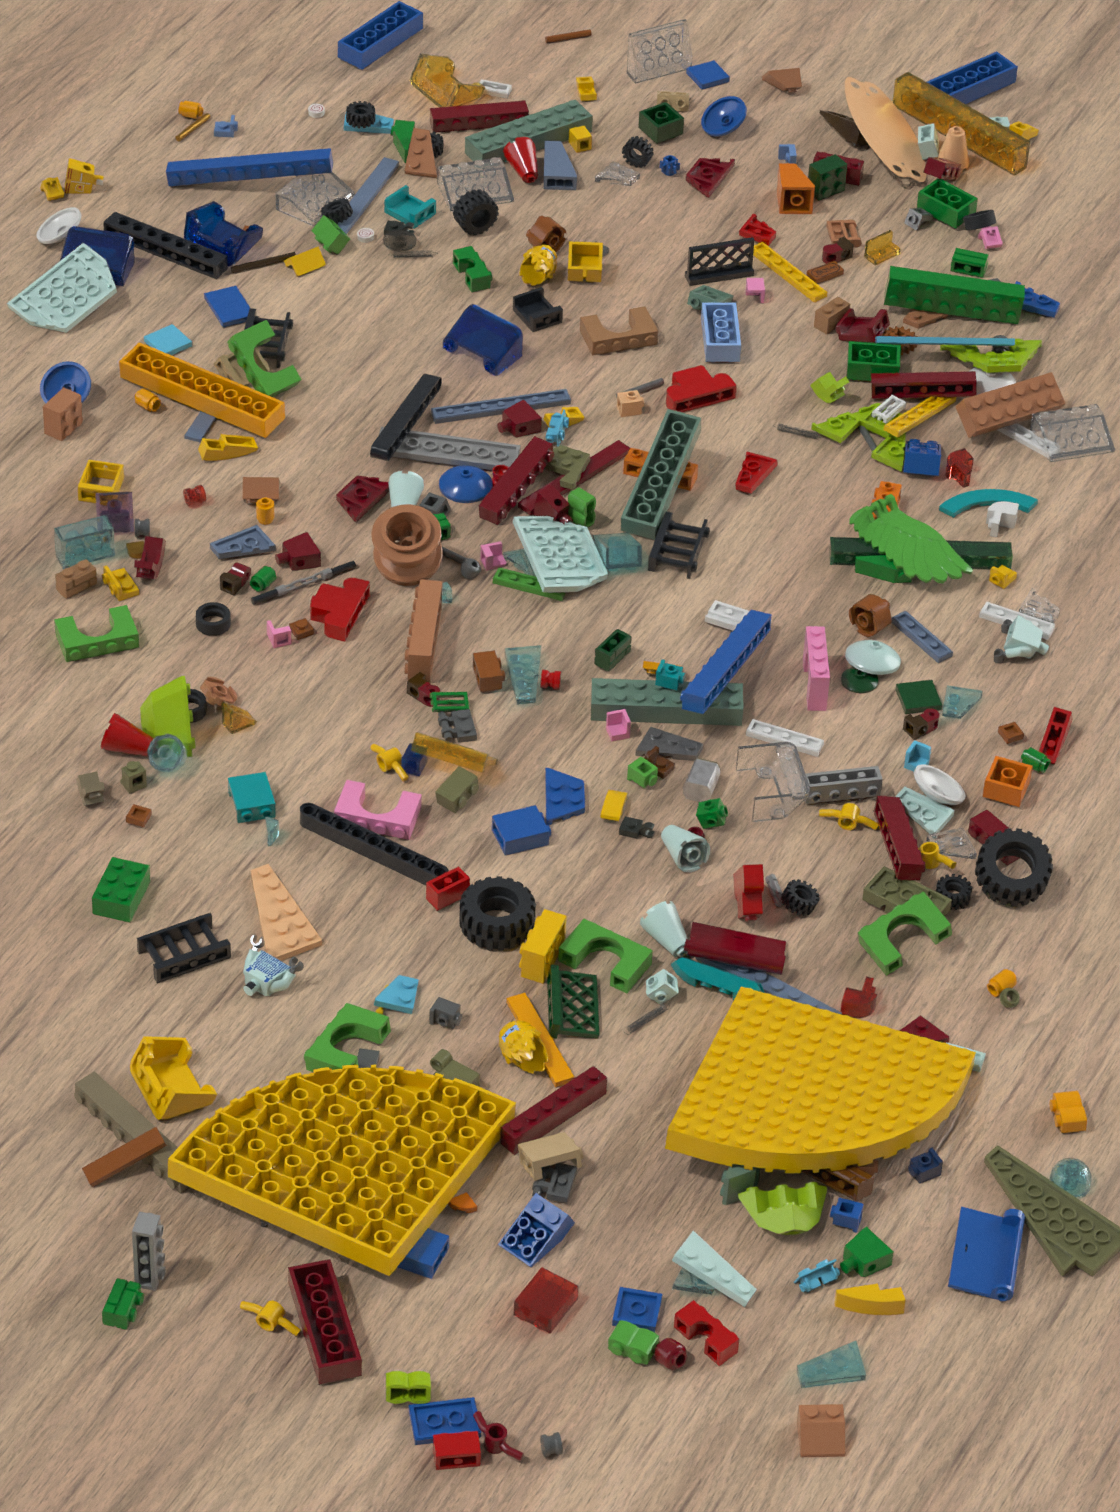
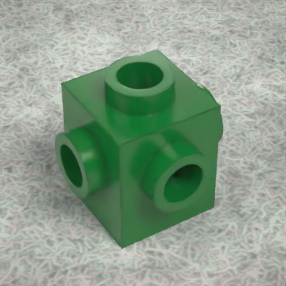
[696,798,728,829]

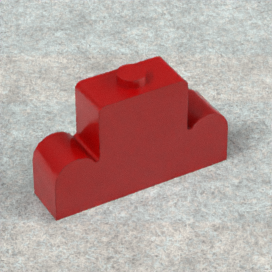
[666,365,737,413]
[310,577,370,642]
[733,864,764,921]

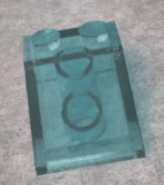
[593,532,642,571]

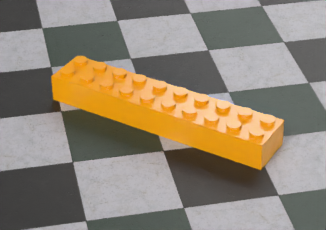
[119,342,285,438]

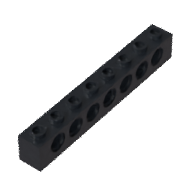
[103,212,228,280]

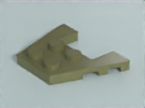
[544,445,590,490]

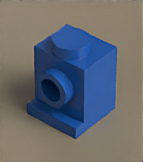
[830,1198,864,1233]

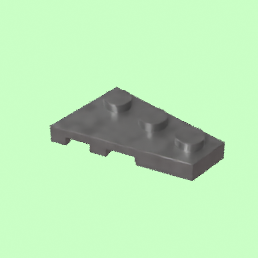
[635,727,703,761]

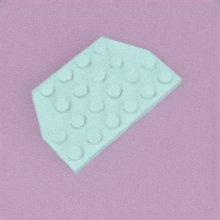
[7,243,117,333]
[513,516,608,593]

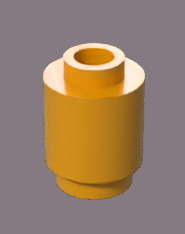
[178,100,204,119]
[135,388,161,412]
[256,497,274,525]
[987,969,1017,997]

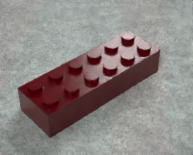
[288,1259,362,1385]

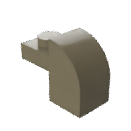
[76,772,105,806]

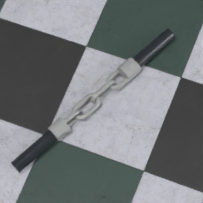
[251,560,356,605]

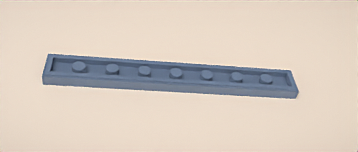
[337,157,399,234]
[431,389,571,424]

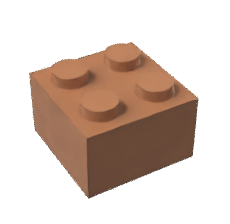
[43,388,83,441]

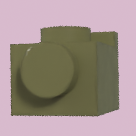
[120,761,147,794]

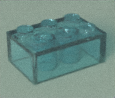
[54,515,115,569]

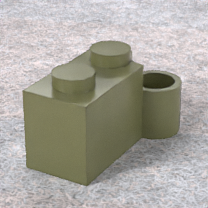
[435,766,479,814]
[430,1049,480,1087]

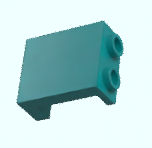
[384,185,436,229]
[228,772,276,823]

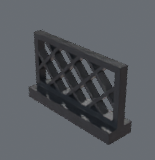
[685,237,755,286]

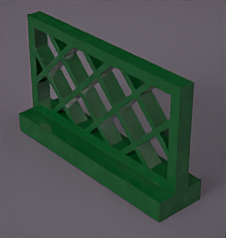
[547,964,600,1039]

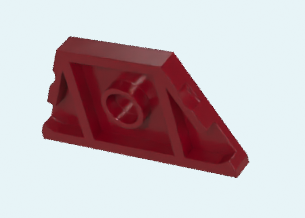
[685,158,735,198]
[336,475,389,522]

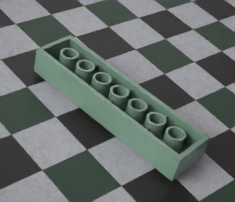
[465,100,593,170]
[621,409,701,540]
[591,678,743,726]

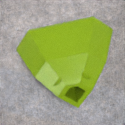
[140,676,196,757]
[738,1182,827,1235]

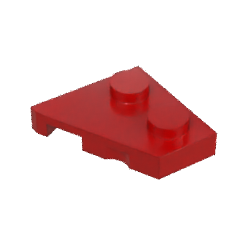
[739,214,776,246]

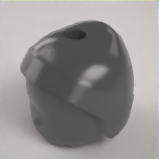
[460,558,481,579]

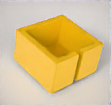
[568,241,603,282]

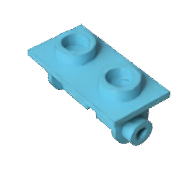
[545,410,569,447]
[794,1259,840,1292]

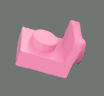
[978,226,1003,249]

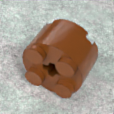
[526,215,566,252]
[849,594,892,637]

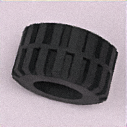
[453,189,499,235]

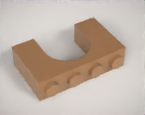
[580,306,658,355]

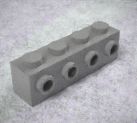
[801,766,883,804]
[132,1211,166,1291]

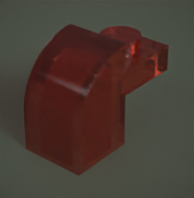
[945,448,974,488]
[840,976,878,1018]

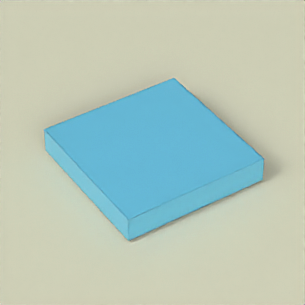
[144,324,192,355]

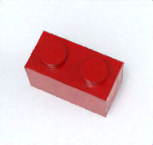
[426,866,470,911]
[433,1431,481,1470]

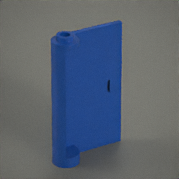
[948,1206,1025,1301]

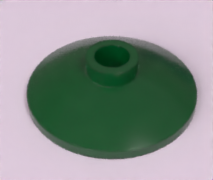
[841,667,878,694]

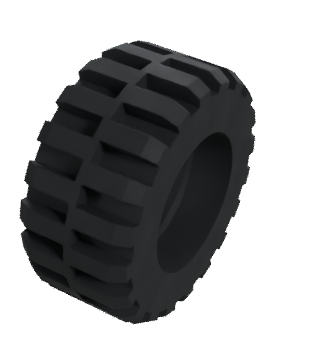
[975,828,1053,907]
[459,876,536,951]

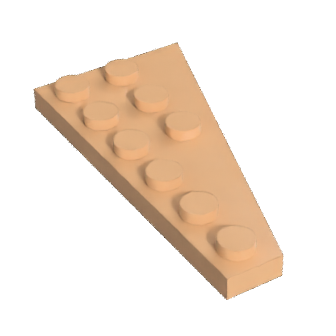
[251,864,322,961]

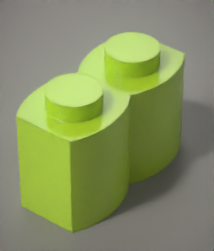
[385,1371,431,1404]

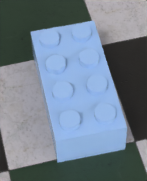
[701,303,741,362]

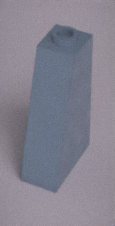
[543,141,577,190]

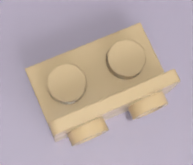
[657,91,689,112]

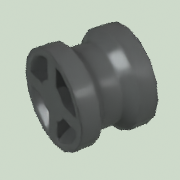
[135,519,150,537]
[540,1432,563,1457]

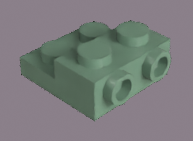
[687,285,734,310]

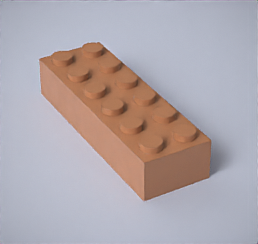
[955,372,1066,438]
[405,579,442,683]

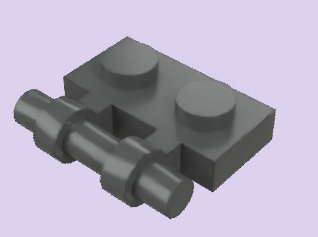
[438,709,477,743]
[532,1163,577,1203]

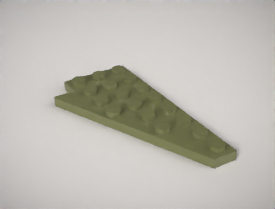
[984,1145,1120,1277]

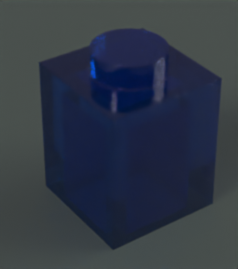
[402,743,428,777]

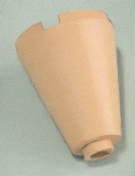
[937,126,969,172]

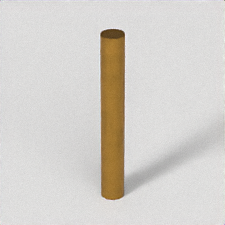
[175,113,210,142]

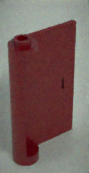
[684,922,786,975]

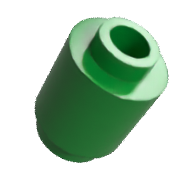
[250,566,276,592]
[1021,747,1051,773]

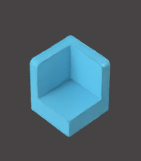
[904,740,931,772]

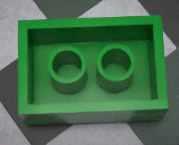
[917,178,978,228]
[846,341,901,381]
[92,857,150,923]

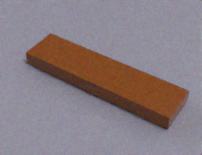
[82,1127,167,1187]

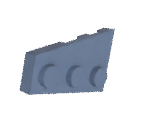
[210,525,276,559]

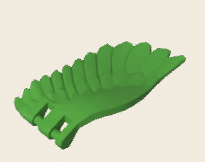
[849,494,973,584]

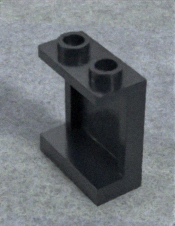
[512,287,563,332]

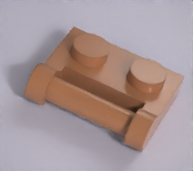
[826,220,862,248]

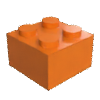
[983,756,1033,807]

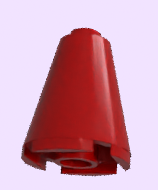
[503,137,538,183]
[101,713,156,756]

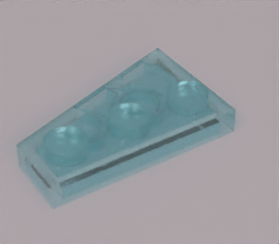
[796,1341,866,1388]

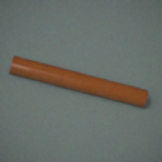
[545,29,592,43]

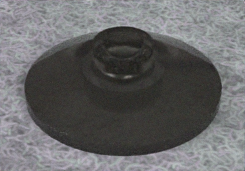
[383,230,417,252]

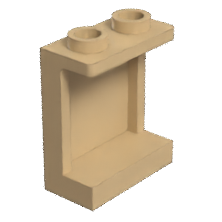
[213,347,270,386]
[518,1132,583,1180]

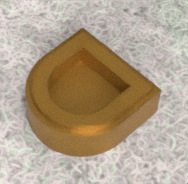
[126,541,144,559]

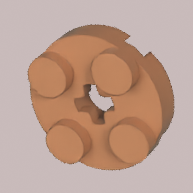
[200,677,237,709]

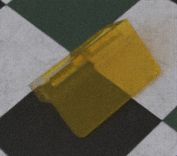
[864,230,901,265]

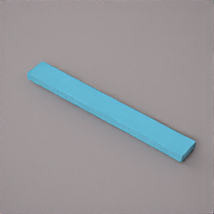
[875,336,1015,346]

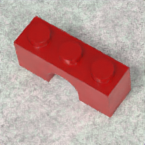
[674,1300,739,1366]

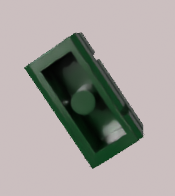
[594,629,632,671]

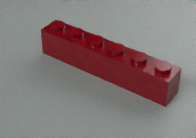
[430,100,529,133]
[871,371,977,399]
[478,436,554,525]
[873,796,926,881]
[500,1066,608,1156]

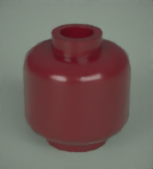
[655,1338,687,1370]

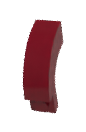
[134,536,166,579]

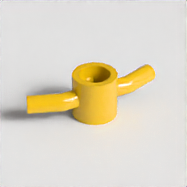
[370,744,409,781]
[819,803,878,830]
[918,842,957,869]
[240,1300,301,1336]

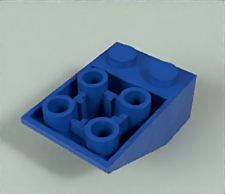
[903,439,941,476]
[498,1193,575,1267]

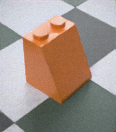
[777,163,815,214]

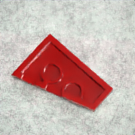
[735,451,778,494]

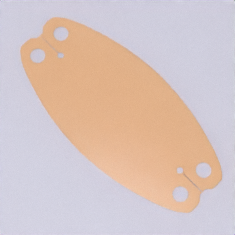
[845,77,927,182]

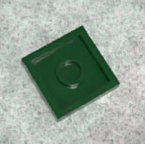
[895,680,942,715]

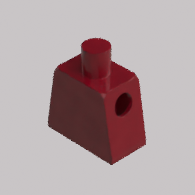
[497,400,542,438]
[533,484,573,525]
[275,532,321,571]

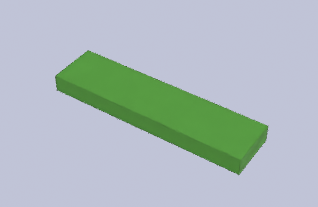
[493,567,566,601]

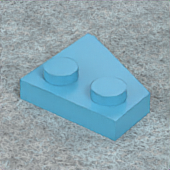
[374,975,419,1014]

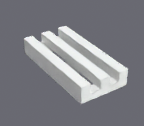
[477,80,512,99]
[872,395,906,424]

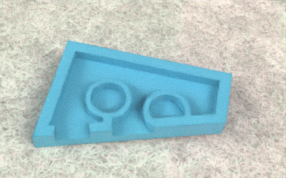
[344,114,394,134]

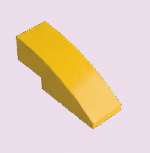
[198,434,258,461]
[834,1283,906,1315]

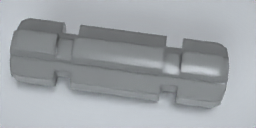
[765,874,783,907]

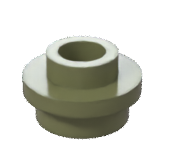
[1000,988,1020,1008]

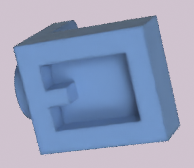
[214,115,238,137]
[778,144,797,164]

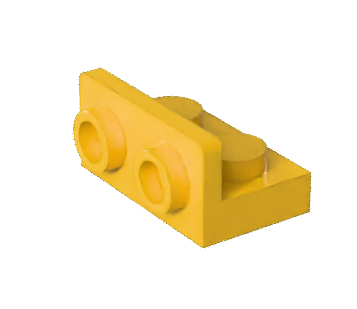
[102,565,139,601]

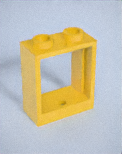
[78,460,124,506]

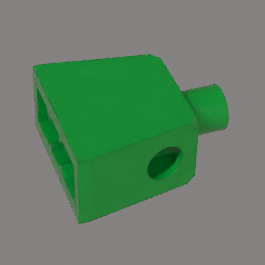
[840,1226,894,1277]

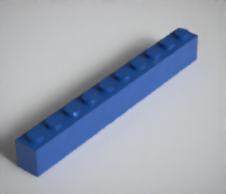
[166,148,334,186]
[680,610,772,714]

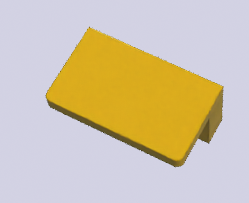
[284,246,326,276]

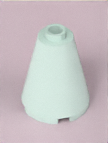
[388,471,424,507]
[661,825,710,873]
[640,901,688,957]

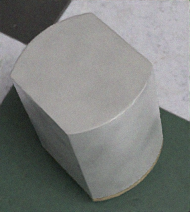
[683,758,721,802]

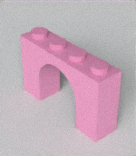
[803,626,830,711]
[334,780,422,840]

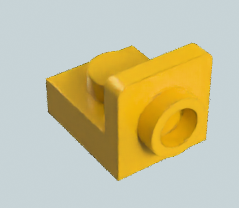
[40,177,64,201]
[989,565,1017,589]

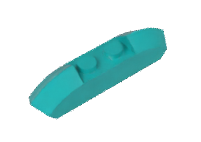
[671,957,765,1000]

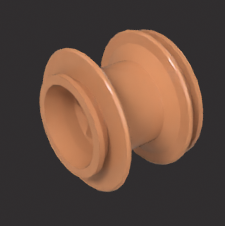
[371,504,443,586]

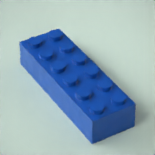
[338,1,423,69]
[923,51,1018,114]

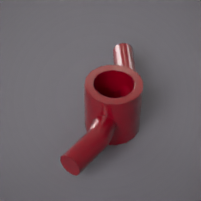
[473,1411,524,1461]

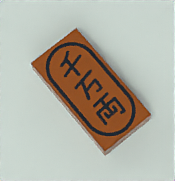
[807,261,844,284]

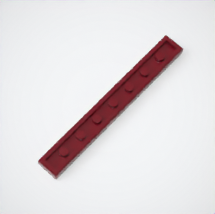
[518,440,630,516]

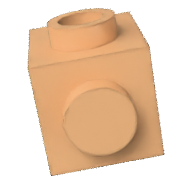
[617,390,644,417]

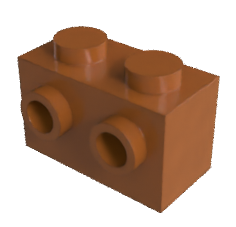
[472,650,505,692]

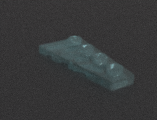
[505,645,542,705]

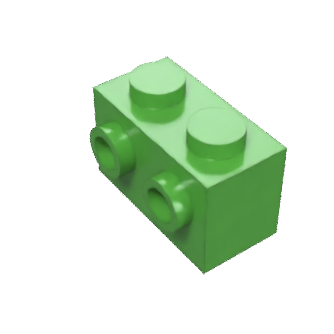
[311,215,350,254]

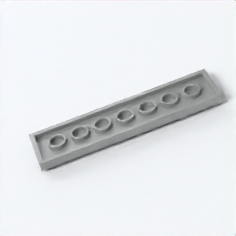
[379,427,521,470]

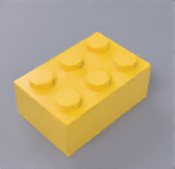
[519,909,567,984]

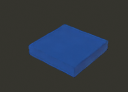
[686,60,730,90]
[612,1287,662,1333]

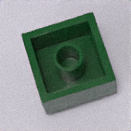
[638,102,684,144]
[808,154,847,201]

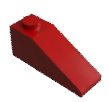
[1039,707,1073,764]

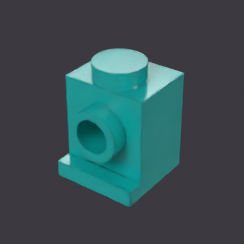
[655,659,686,690]

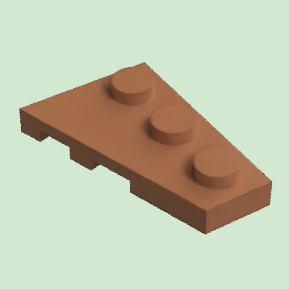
[404,128,437,178]

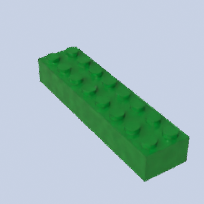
[884,266,1025,324]

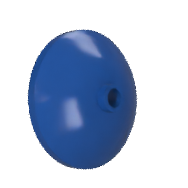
[701,96,747,137]
[40,361,91,403]
[439,465,493,503]

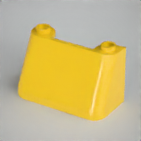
[130,1036,217,1120]

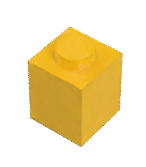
[569,126,592,153]

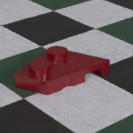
[899,1015,949,1043]

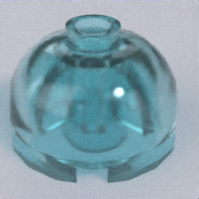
[147,734,187,773]
[1050,1158,1092,1198]

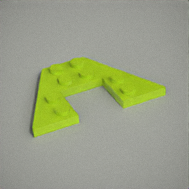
[940,339,1042,373]
[811,403,906,471]

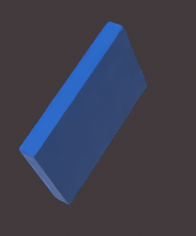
[204,286,250,327]
[408,1397,481,1445]

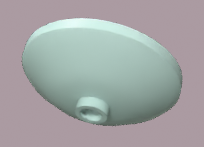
[845,640,901,675]

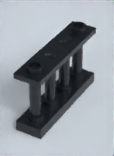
[244,308,293,368]
[648,511,710,579]
[137,912,231,984]

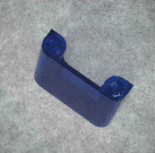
[184,201,263,267]
[60,226,135,286]
[443,304,523,376]

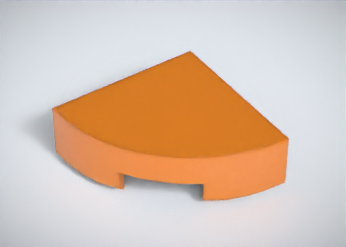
[448,1192,477,1213]

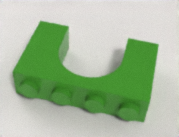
[227,320,302,397]
[54,605,139,662]
[858,891,952,976]
[558,919,653,993]
[304,1003,391,1072]

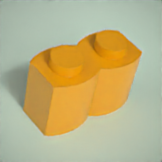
[1049,1091,1087,1133]

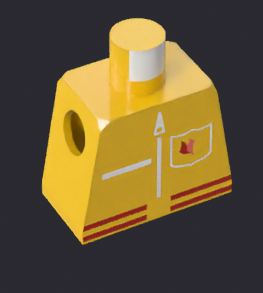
[64,158,104,194]

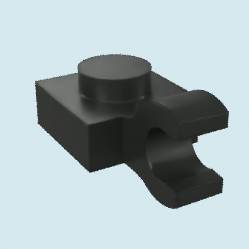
[384,220,414,237]
[619,816,655,839]

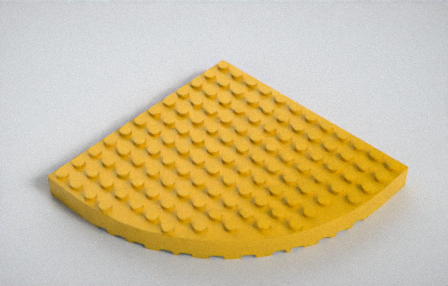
[665,987,976,1173]
[168,1065,516,1276]

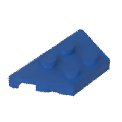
[545,768,585,825]

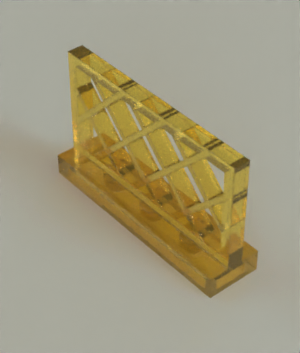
[411,732,498,773]

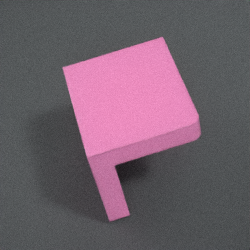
[745,278,765,303]
[480,542,506,571]
[267,620,291,648]
[606,709,631,741]

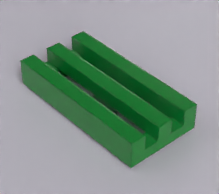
[430,692,470,712]

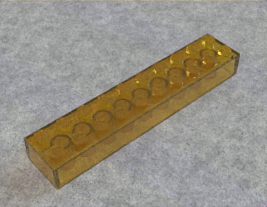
[893,72,1031,176]

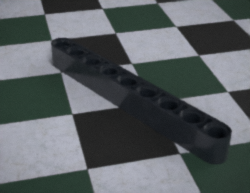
[370,373,442,461]
[300,803,449,886]

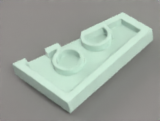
[896,787,955,838]

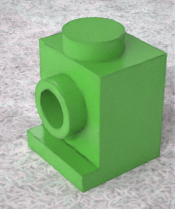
[627,757,658,788]

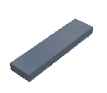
[184,411,217,443]
[891,611,953,663]

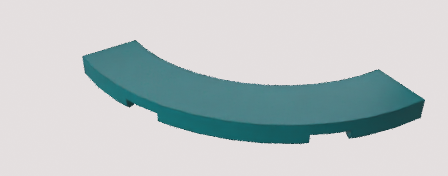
[939,489,1038,518]

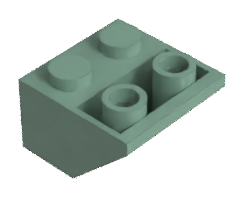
[720,1164,761,1205]

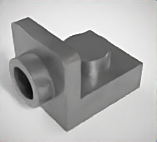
[904,208,933,230]

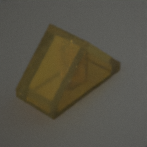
[221,701,257,734]

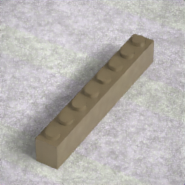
[74,1071,190,1194]

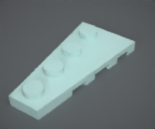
[672,1231,757,1307]

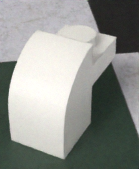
[986,501,1019,537]

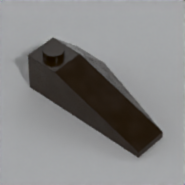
[819,110,869,147]

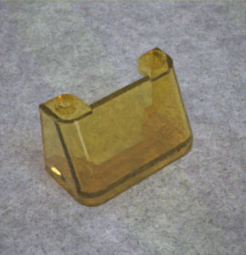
[410,53,485,107]

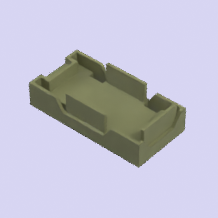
[862,866,952,930]

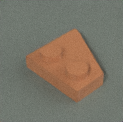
[903,309,948,329]

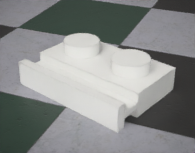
[705,600,749,631]

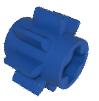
[659,155,680,176]

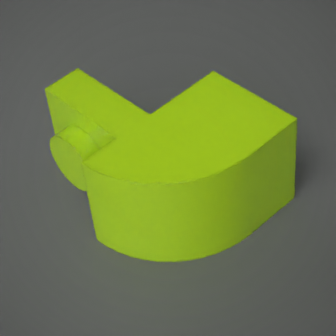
[810,372,849,403]

